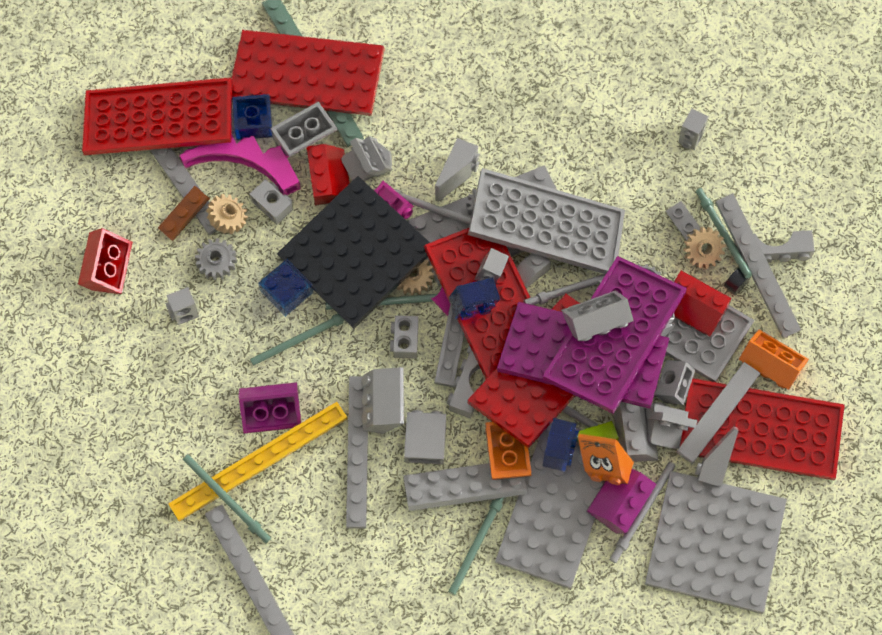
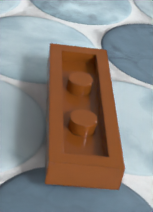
[158,186,210,241]

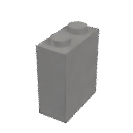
[404,410,446,465]

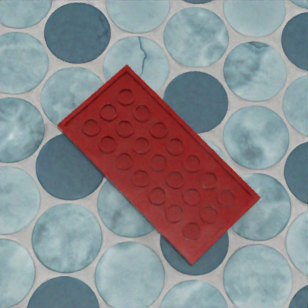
[231,30,385,116]
[82,77,232,156]
[424,228,531,379]
[467,293,579,448]
[679,379,845,481]

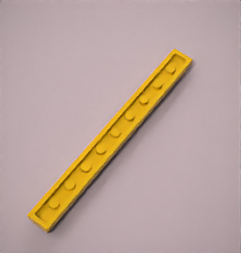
[168,402,347,521]

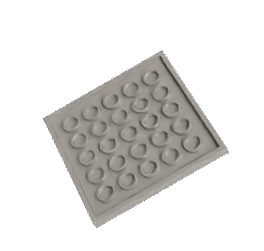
[645,471,787,614]

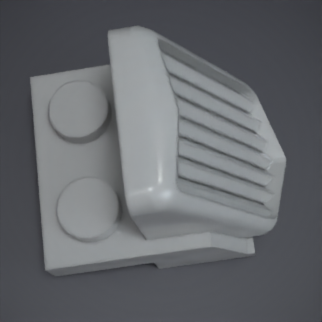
[341,136,393,181]
[646,402,697,449]

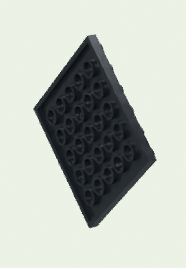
[277,176,430,329]

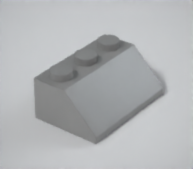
[270,102,338,157]
[561,290,634,341]
[362,367,404,434]
[614,402,658,462]

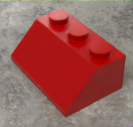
[307,144,349,206]
[78,228,133,294]
[674,270,732,337]

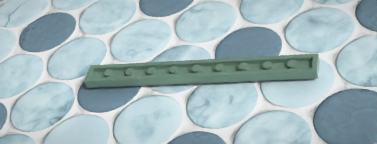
[262,0,364,147]

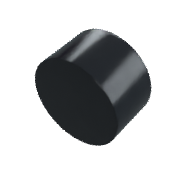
[724,268,751,295]

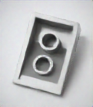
[435,138,480,202]

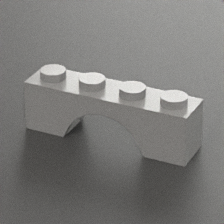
[734,230,815,263]
[447,345,481,419]

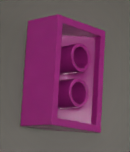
[239,382,301,434]
[587,469,657,534]

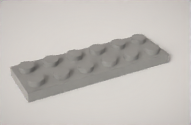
[403,463,527,511]

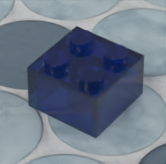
[233,94,273,140]
[258,259,314,317]
[448,277,500,320]
[542,418,579,472]

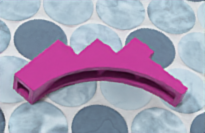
[180,134,301,195]

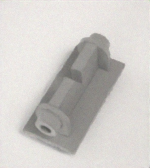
[665,201,700,241]

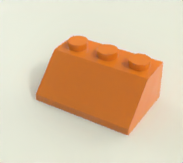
[739,329,809,390]

